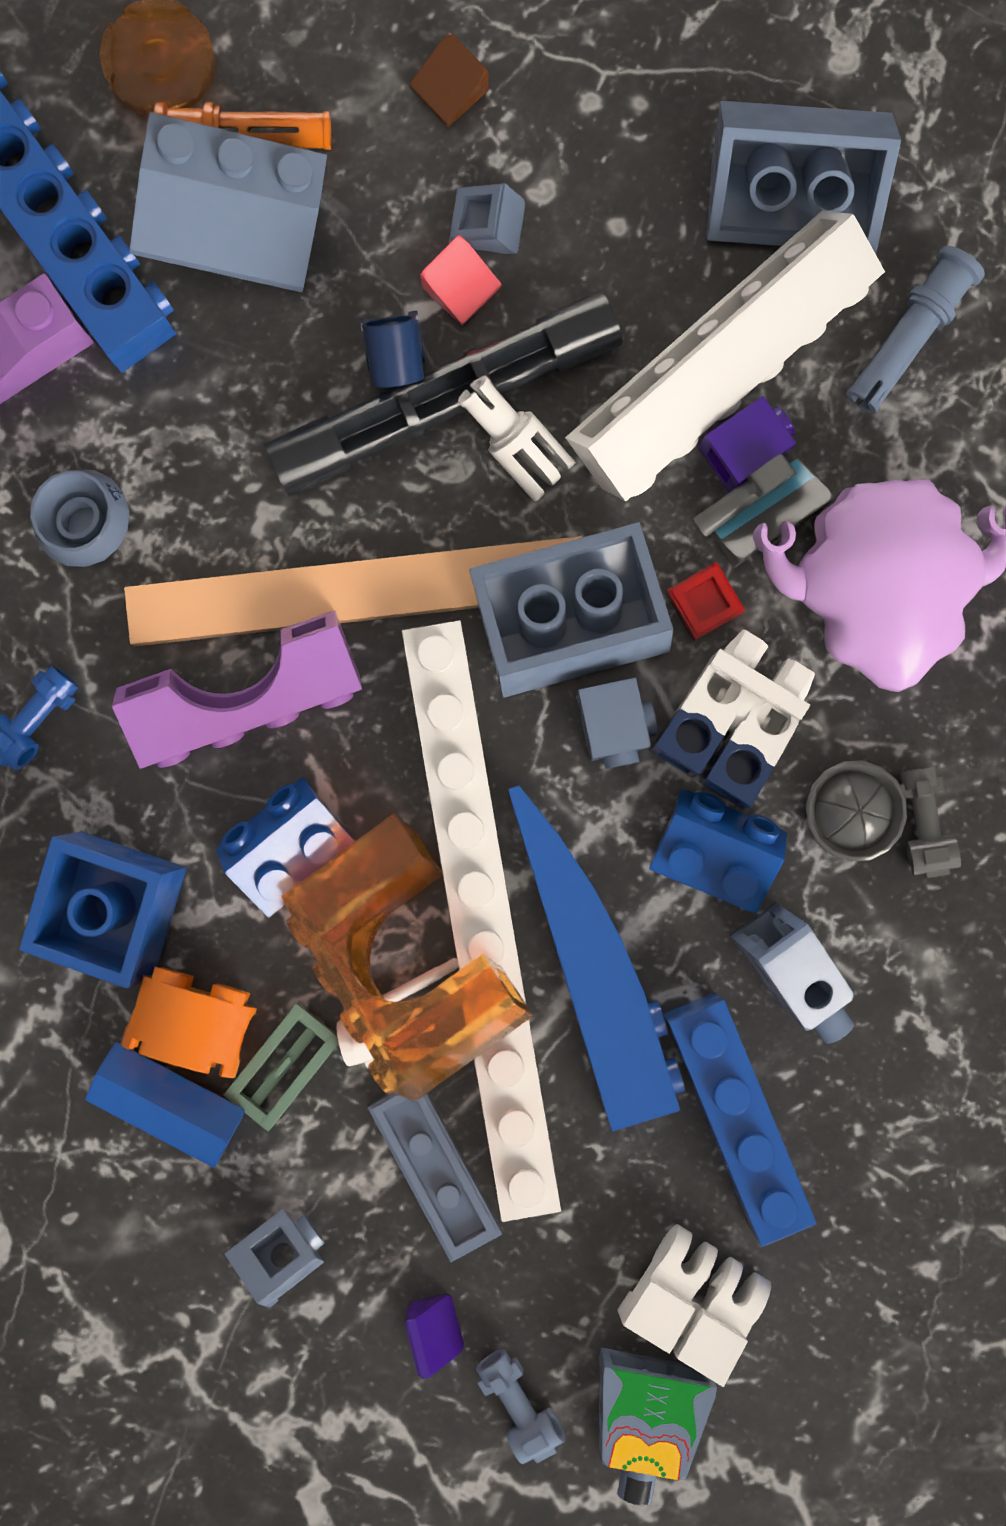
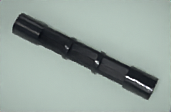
[264,291,623,497]

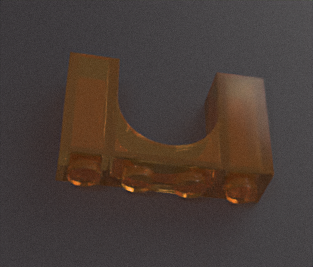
[281,813,533,1101]

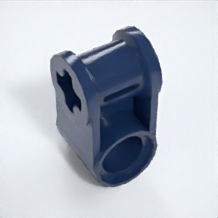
[360,310,425,387]

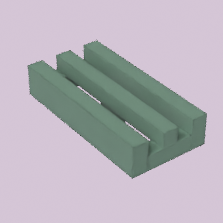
[223,1001,339,1132]

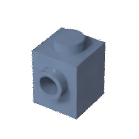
[576,678,658,769]

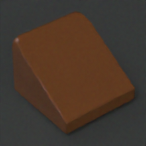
[409,32,489,128]

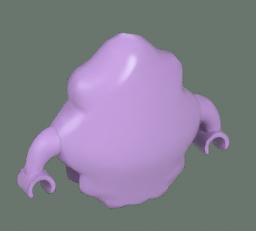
[753,479,1006,692]

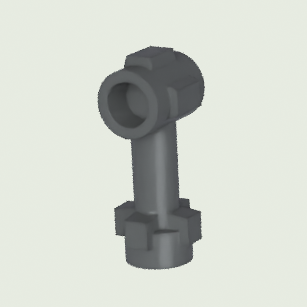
[899,766,961,878]

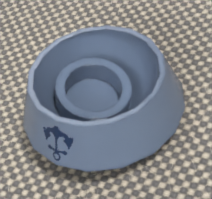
[30,469,129,567]

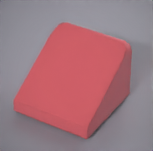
[420,235,502,327]

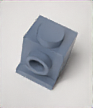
[225,1209,325,1308]

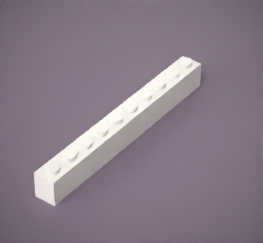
[402,621,561,1222]

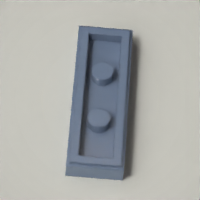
[367,1076,502,1262]

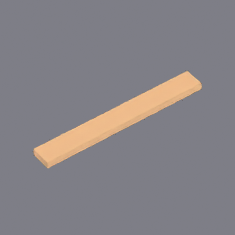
[124,536,582,646]

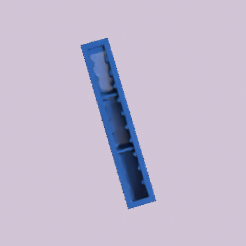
[508,786,685,1132]

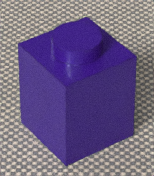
[698,396,797,492]

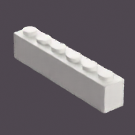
[565,210,885,501]

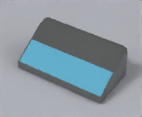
[710,458,835,569]

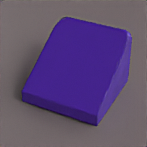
[404,1294,464,1380]

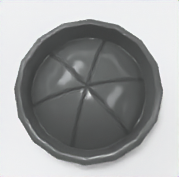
[806,760,907,862]

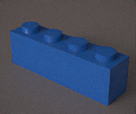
[663,992,817,1247]

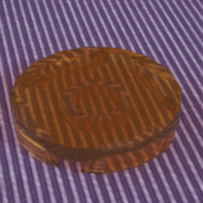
[99,0,216,115]

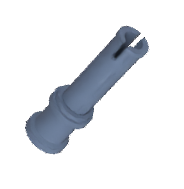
[846,246,985,414]

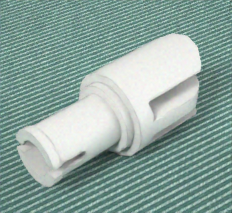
[458,376,576,502]

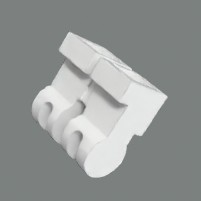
[618,1224,771,1387]

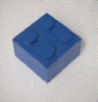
[19,831,187,989]

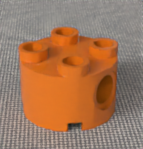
[120,967,257,1078]

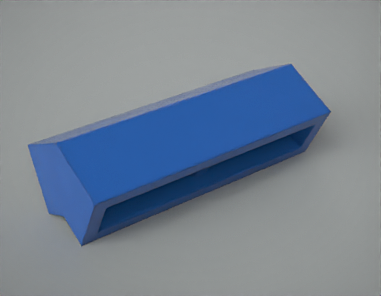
[85,1042,245,1168]

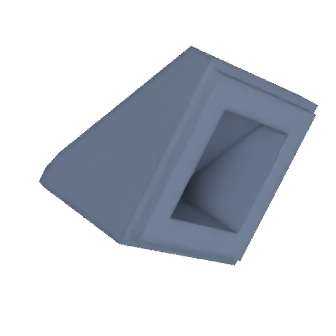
[449,183,525,254]

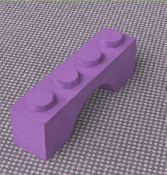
[112,610,362,769]

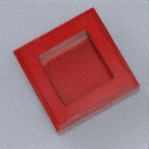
[665,562,745,642]

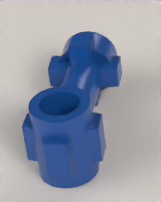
[0,665,79,770]

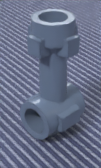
[476,1349,565,1464]

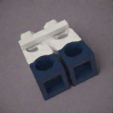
[649,629,815,809]

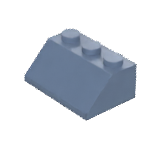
[707,101,901,252]
[130,112,327,292]
[469,522,673,698]

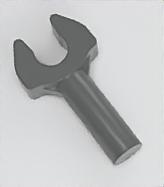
[693,454,797,537]

